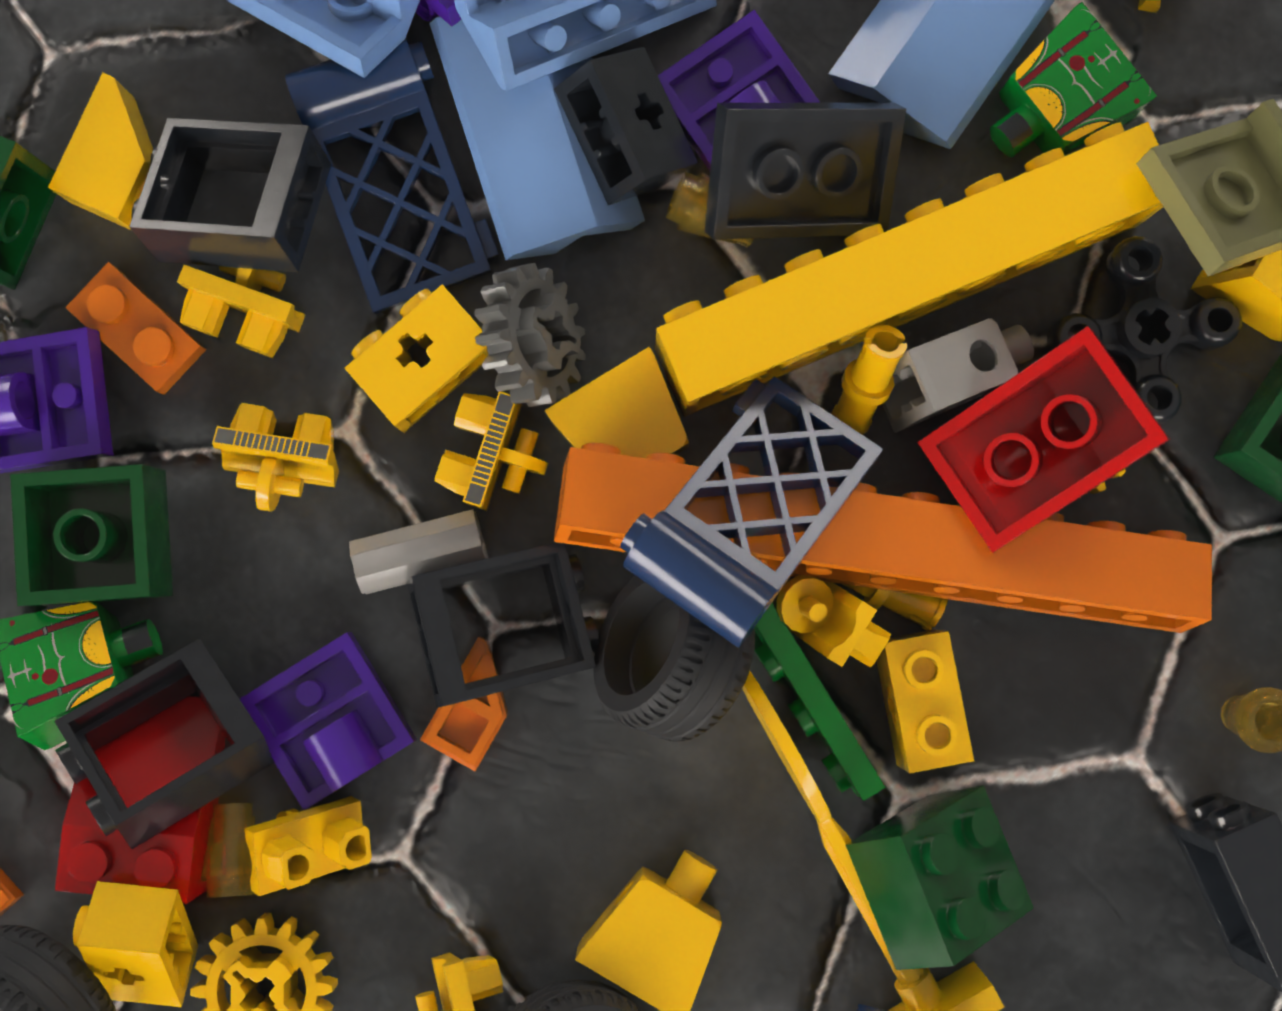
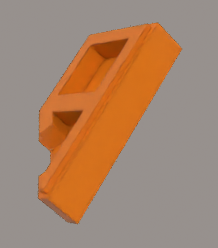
[420,636,508,771]

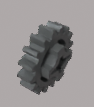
[474,263,586,407]

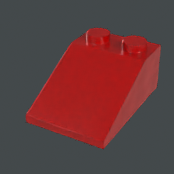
[917,326,1170,553]
[55,695,226,904]

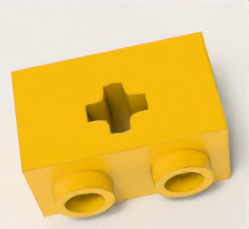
[345,284,489,433]
[876,629,974,773]
[73,881,198,1007]

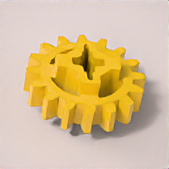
[190,913,338,1011]

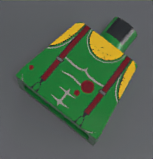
[990,2,1157,157]
[0,602,163,750]

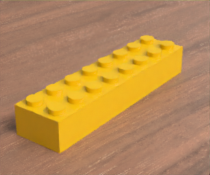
[655,122,1163,417]

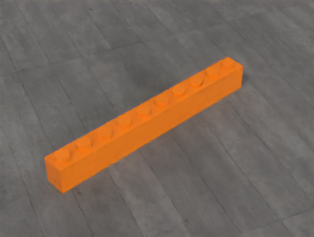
[554,443,1212,633]

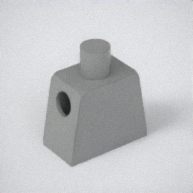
[882,318,1034,433]

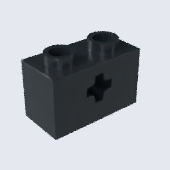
[554,47,698,205]

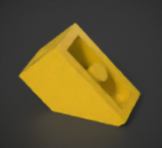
[48,72,153,230]

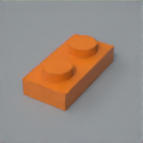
[65,262,207,395]

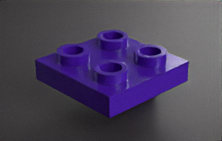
[658,10,820,171]
[0,327,114,473]
[240,632,418,810]

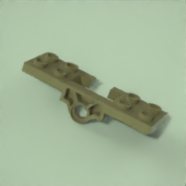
[1136,99,1282,277]

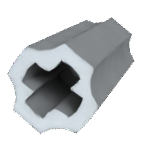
[349,509,488,595]

